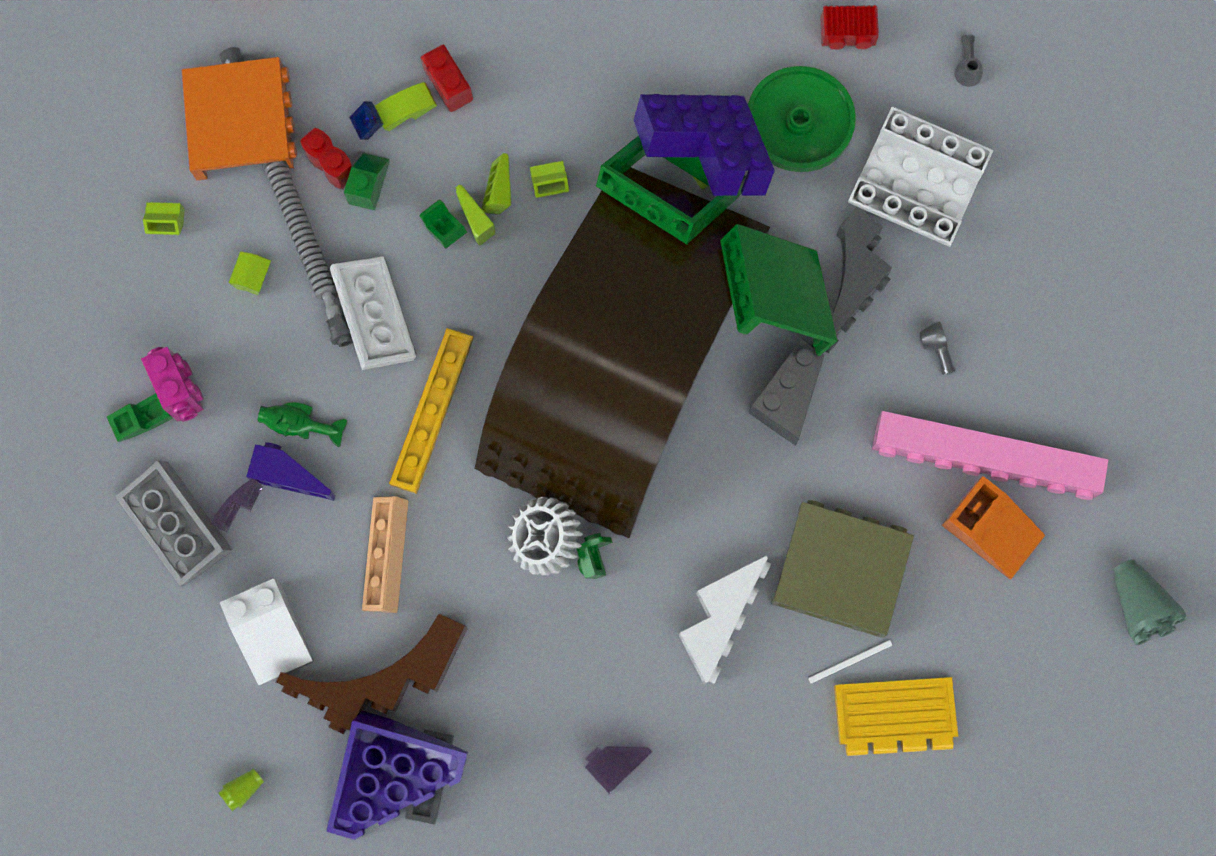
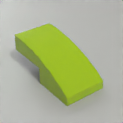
[373,82,437,131]

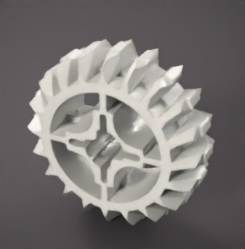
[507,497,583,576]

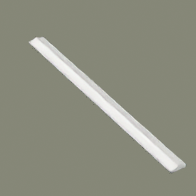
[808,640,892,684]

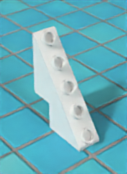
[679,556,771,685]

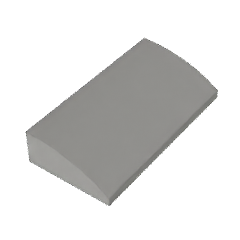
[115,461,232,586]

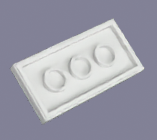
[330,256,416,370]

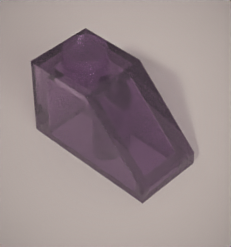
[585,746,652,794]

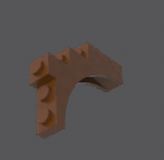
[276,614,468,734]

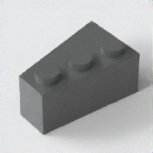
[749,339,824,446]

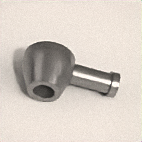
[955,35,983,87]
[919,321,956,375]

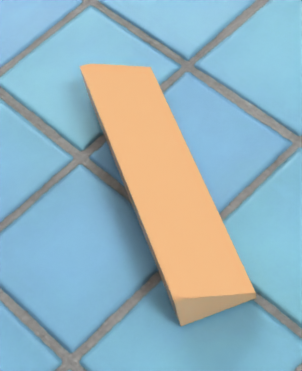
[362,496,408,613]

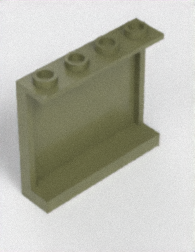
[771,500,914,638]

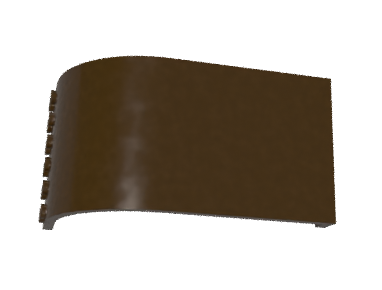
[474,167,770,538]

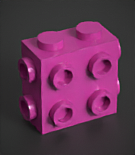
[141,347,204,422]

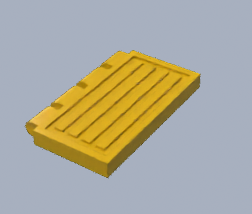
[834,677,958,756]

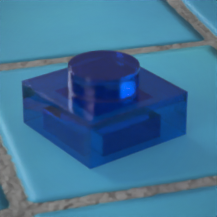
[349,101,383,140]

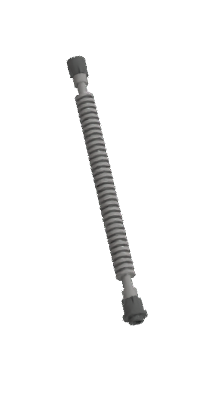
[220,47,353,347]

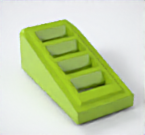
[482,153,511,215]
[455,184,496,246]

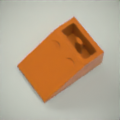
[941,476,1045,580]

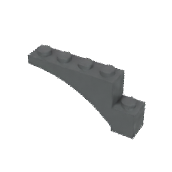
[812,207,892,353]

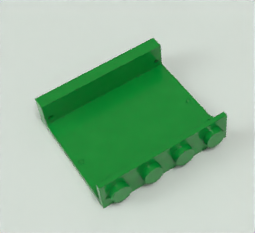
[720,224,838,356]

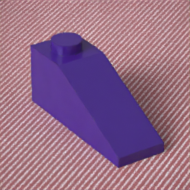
[246,442,336,501]

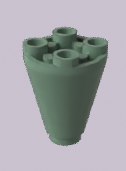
[1113,559,1188,646]

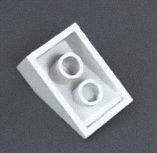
[220,578,313,686]

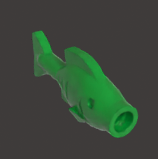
[257,402,347,447]

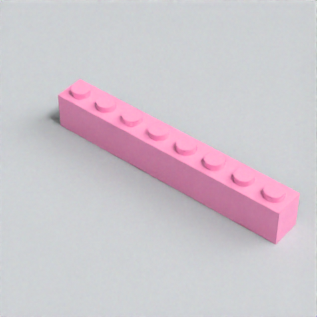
[872,411,1109,500]

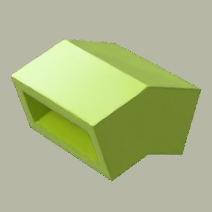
[530,161,569,198]
[142,202,185,235]
[229,251,271,295]

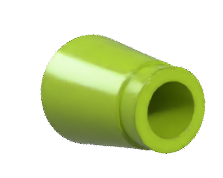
[218,768,264,812]

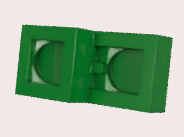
[107,393,173,442]

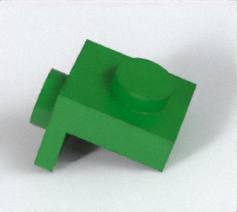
[419,199,467,249]
[576,533,613,579]

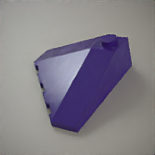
[326,710,468,840]

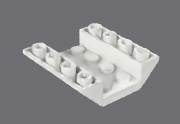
[848,107,994,247]

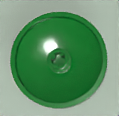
[748,66,856,172]

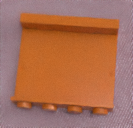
[182,57,297,181]

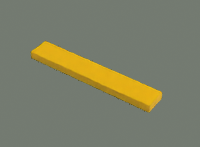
[389,328,474,494]

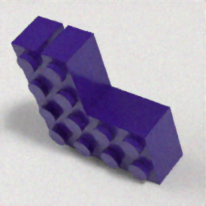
[634,94,775,196]

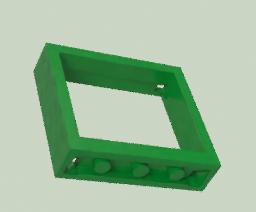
[596,135,746,244]

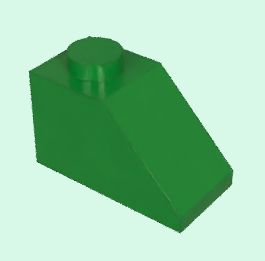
[344,153,390,211]

